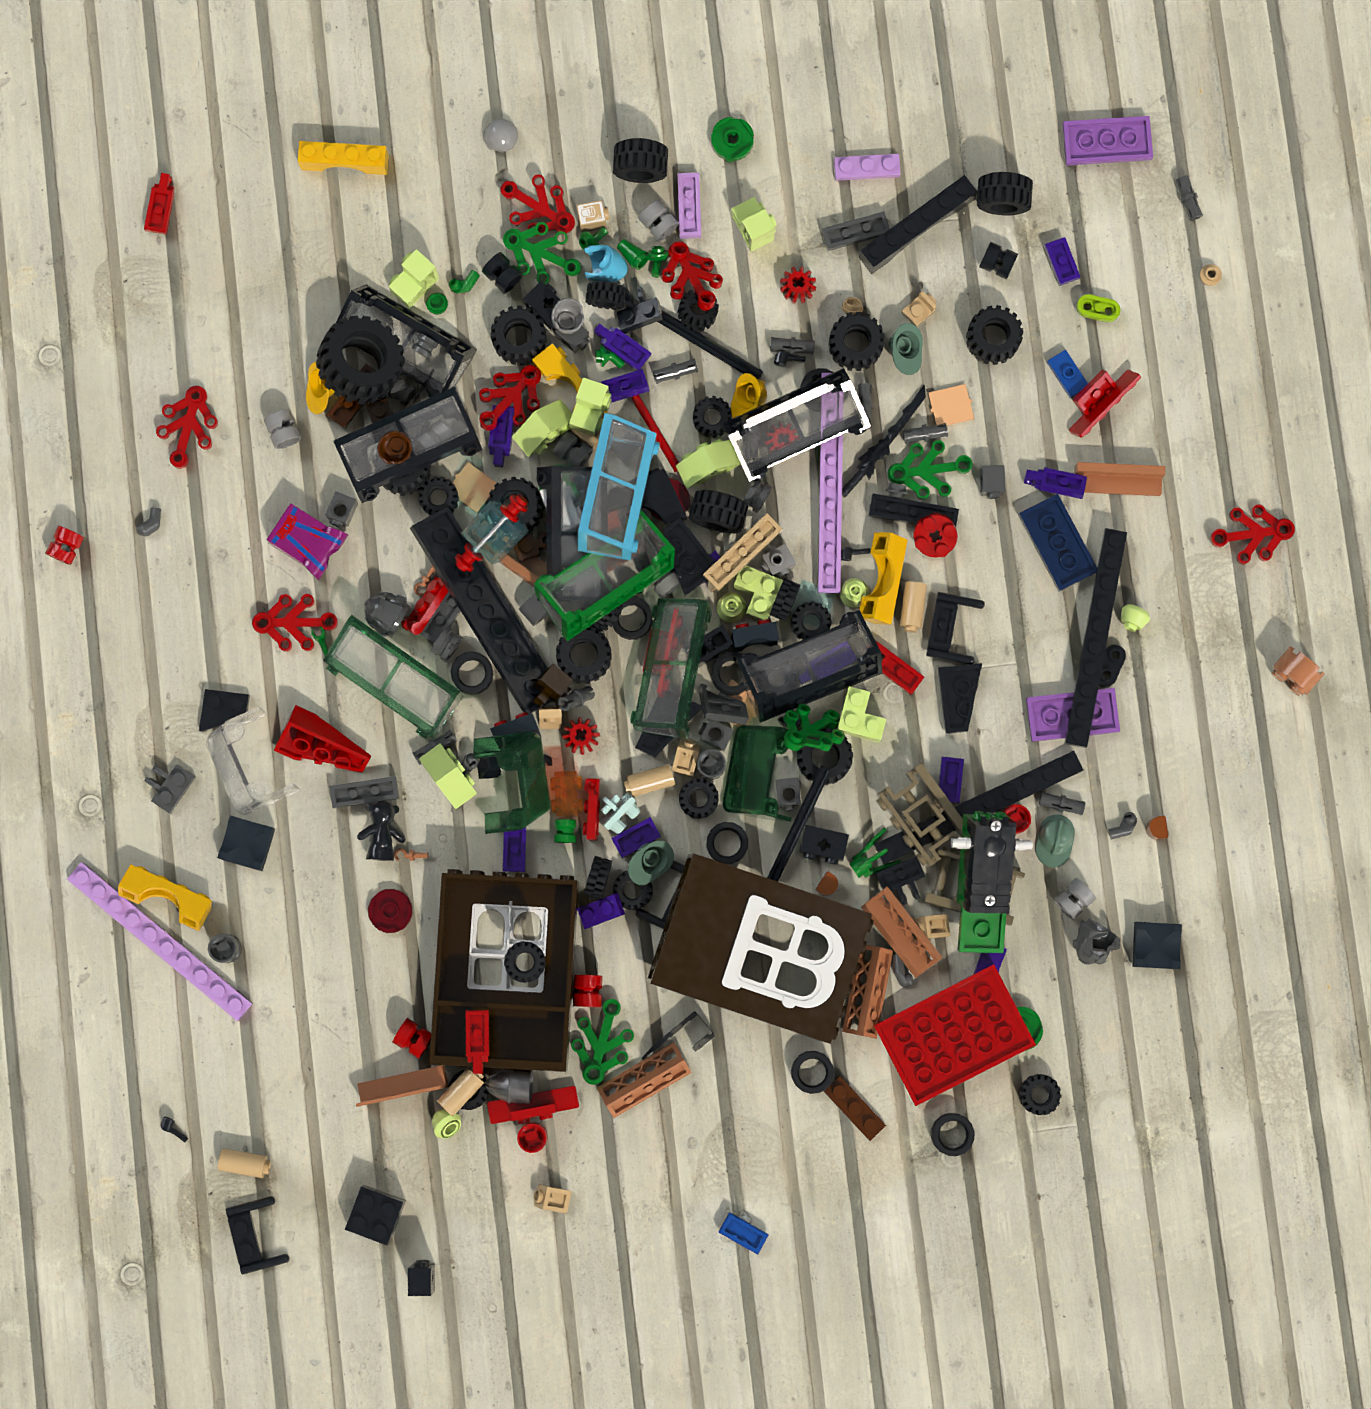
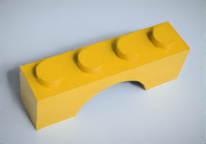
[298,141,389,175]
[532,343,608,419]
[859,532,908,625]
[118,864,212,931]

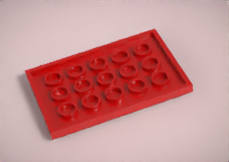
[874,964,1036,1106]

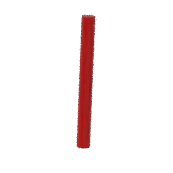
[631,395,679,472]

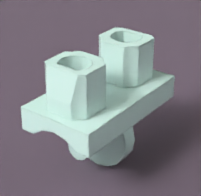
[599,793,640,834]

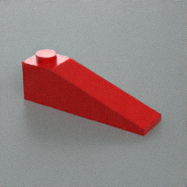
[273,705,371,773]

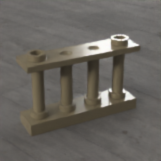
[923,847,1025,926]

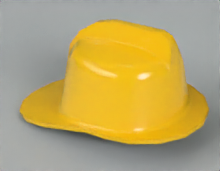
[306,362,335,414]
[731,373,767,418]

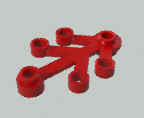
[500,174,575,237]
[661,241,723,311]
[479,365,541,431]
[156,385,218,469]
[1210,504,1295,565]
[252,594,338,652]

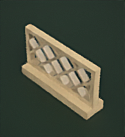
[703,513,783,593]

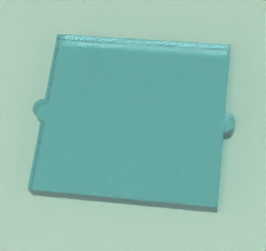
[789,580,836,627]

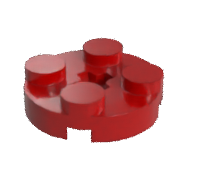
[913,513,958,558]

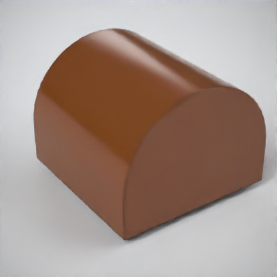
[1146,816,1169,840]
[815,871,838,896]

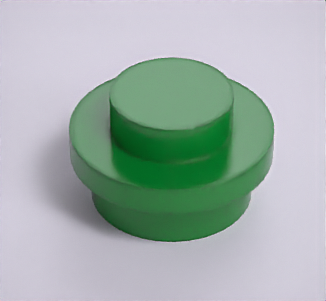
[426,293,448,315]

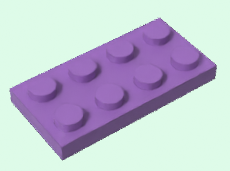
[1062,116,1153,166]
[1026,688,1120,742]

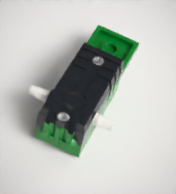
[951,811,1033,953]

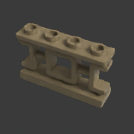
[876,762,963,867]

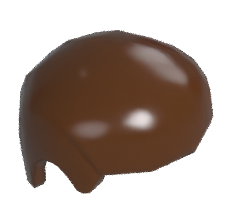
[377,431,412,464]

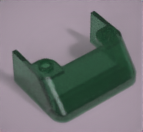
[723,725,792,822]
[473,732,550,834]

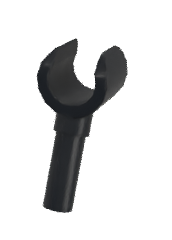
[774,351,806,366]
[841,547,871,561]
[160,1116,188,1143]

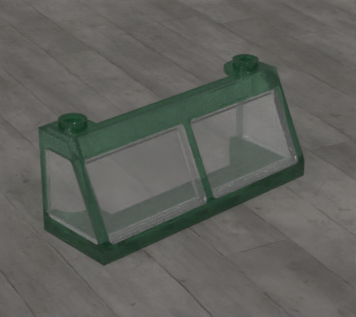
[630,598,712,739]
[323,614,464,739]

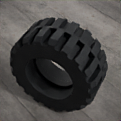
[316,315,405,404]

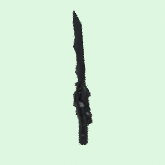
[842,385,926,498]

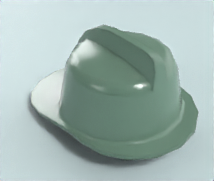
[888,323,923,375]
[1036,814,1075,867]
[628,841,674,885]

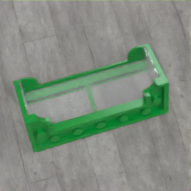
[534,511,675,641]

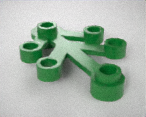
[503,222,582,284]
[887,440,973,500]
[783,703,845,751]
[571,999,634,1085]

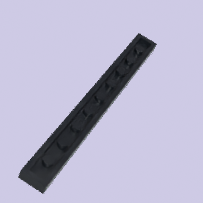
[1064,528,1127,748]
[874,751,1084,865]

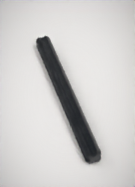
[658,310,763,379]
[767,765,831,882]

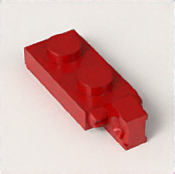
[144,173,175,235]
[583,778,600,841]
[466,1010,490,1074]

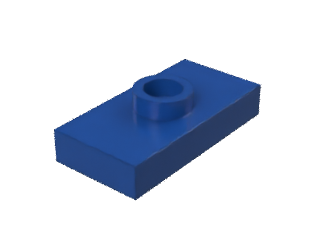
[1046,349,1088,398]
[718,1212,769,1255]

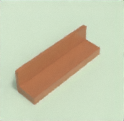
[1074,462,1166,496]
[465,519,547,587]
[356,1065,449,1107]

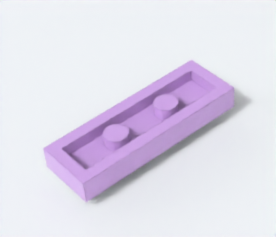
[834,154,900,181]
[678,173,701,239]

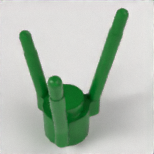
[849,828,901,878]

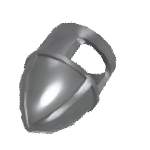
[485,1069,533,1104]

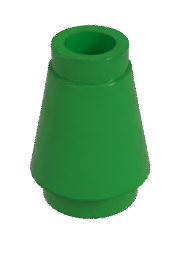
[617,239,649,270]

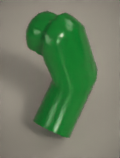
[449,270,480,294]

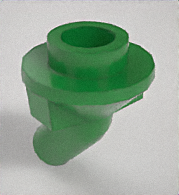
[579,226,609,251]
[647,246,668,278]
[595,345,625,369]

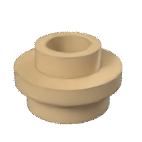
[1200,264,1222,286]
[841,297,863,315]

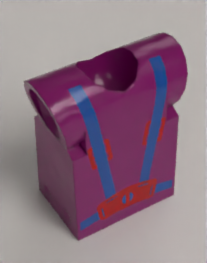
[266,503,349,581]

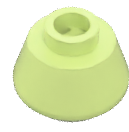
[840,578,870,608]
[717,593,747,623]
[1121,604,1150,632]
[432,1109,461,1139]

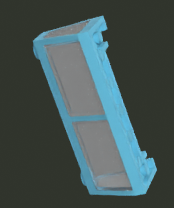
[578,413,660,561]

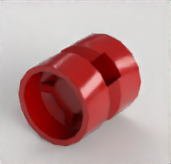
[45,525,84,565]
[1002,804,1031,835]
[573,975,603,1007]
[392,1018,431,1059]
[517,1122,548,1153]

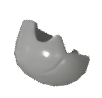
[484,119,518,153]
[551,298,584,334]

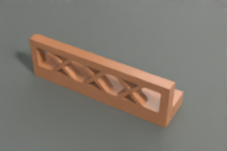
[861,887,943,978]
[842,945,893,1039]
[597,1042,692,1118]

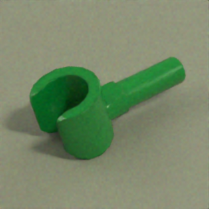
[311,626,331,658]

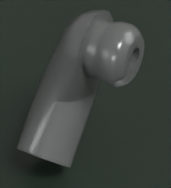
[136,507,161,536]
[461,753,479,775]
[1108,812,1137,840]
[892,954,913,987]

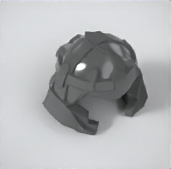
[364,592,410,638]
[1073,918,1121,965]

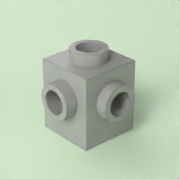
[760,543,796,579]

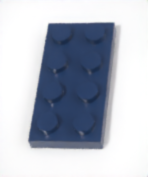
[1018,494,1097,592]

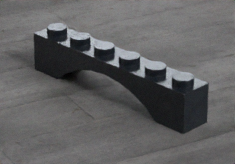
[859,175,978,274]

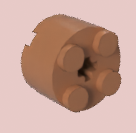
[1271,646,1325,696]

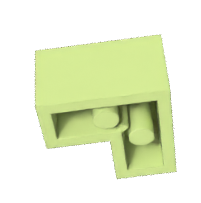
[731,197,777,252]
[388,249,439,309]
[569,377,612,437]
[512,399,572,457]
[676,439,741,489]
[733,566,783,621]
[837,686,886,743]
[419,743,477,809]

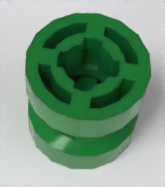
[554,819,576,843]

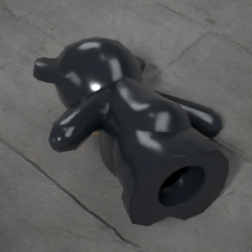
[357,802,406,861]

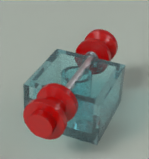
[455,494,529,572]

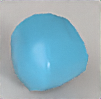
[585,245,628,283]

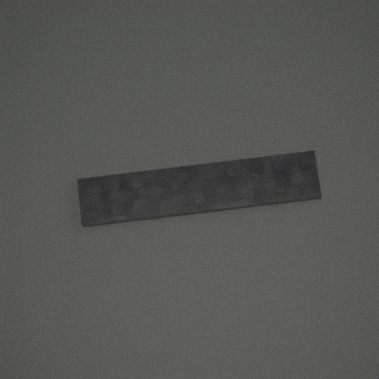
[410,507,552,714]

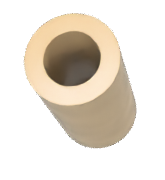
[900,582,927,633]
[624,764,675,797]
[437,1067,485,1116]
[218,1148,271,1178]

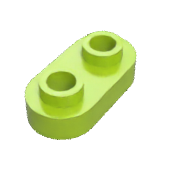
[1076,294,1121,323]

